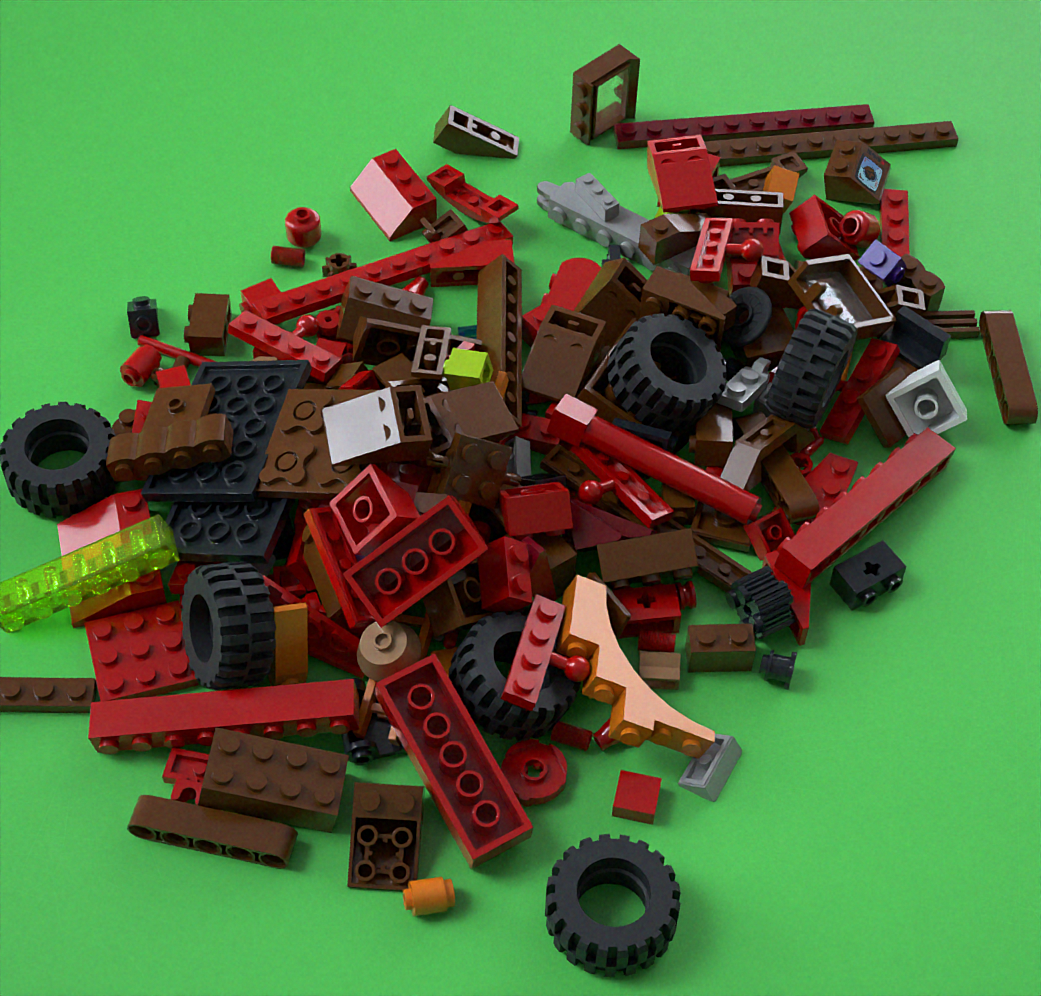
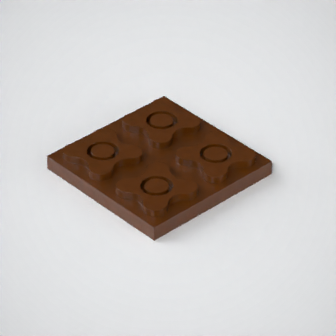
[257,389,382,500]

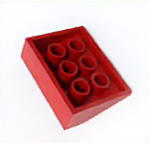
[57,489,167,628]

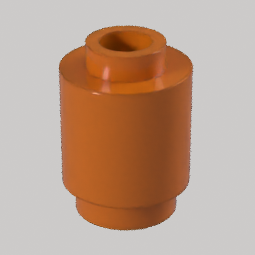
[403,876,455,916]

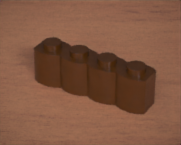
[106,414,233,482]

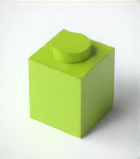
[443,348,493,391]

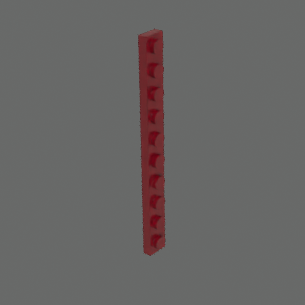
[613,104,874,150]

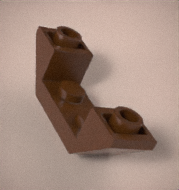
[720,414,814,491]

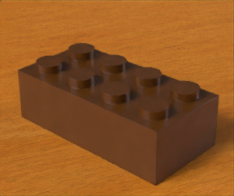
[198,727,349,833]

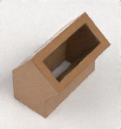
[638,651,681,690]

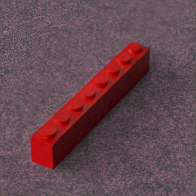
[774,427,956,589]
[88,679,359,754]

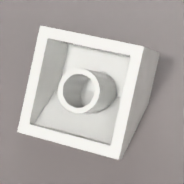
[886,360,967,437]

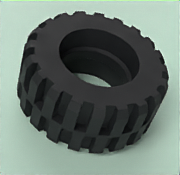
[766,308,858,429]
[607,314,727,431]
[0,402,119,519]
[181,562,276,690]
[449,611,581,741]
[545,834,681,977]

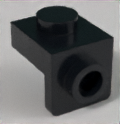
[127,296,160,339]

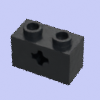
[829,540,906,611]

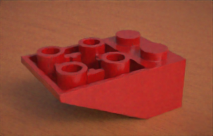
[647,134,718,213]

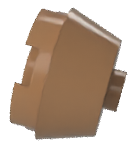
[357,621,421,682]

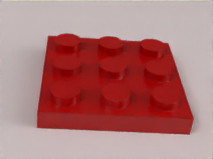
[84,600,199,701]

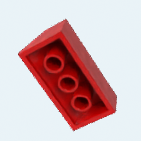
[343,495,489,628]

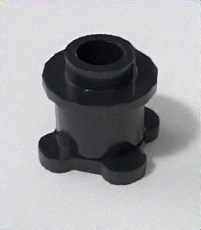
[759,650,797,689]

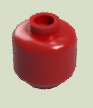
[285,207,322,248]
[839,210,880,248]

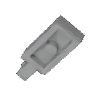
[716,357,771,413]

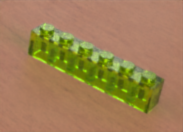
[0,514,179,633]

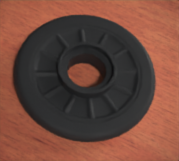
[722,287,772,346]

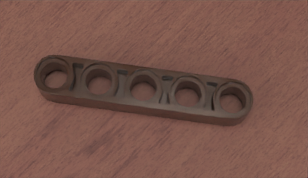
[979,310,1038,425]
[732,411,820,525]
[127,795,298,869]

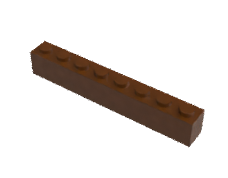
[476,254,522,428]

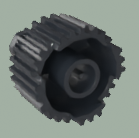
[725,566,796,639]

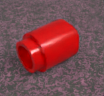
[120,345,162,387]

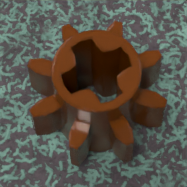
[322,253,357,277]

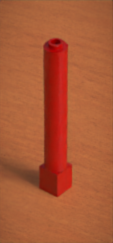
[546,394,763,525]

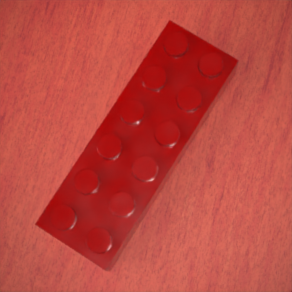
[375,653,534,869]

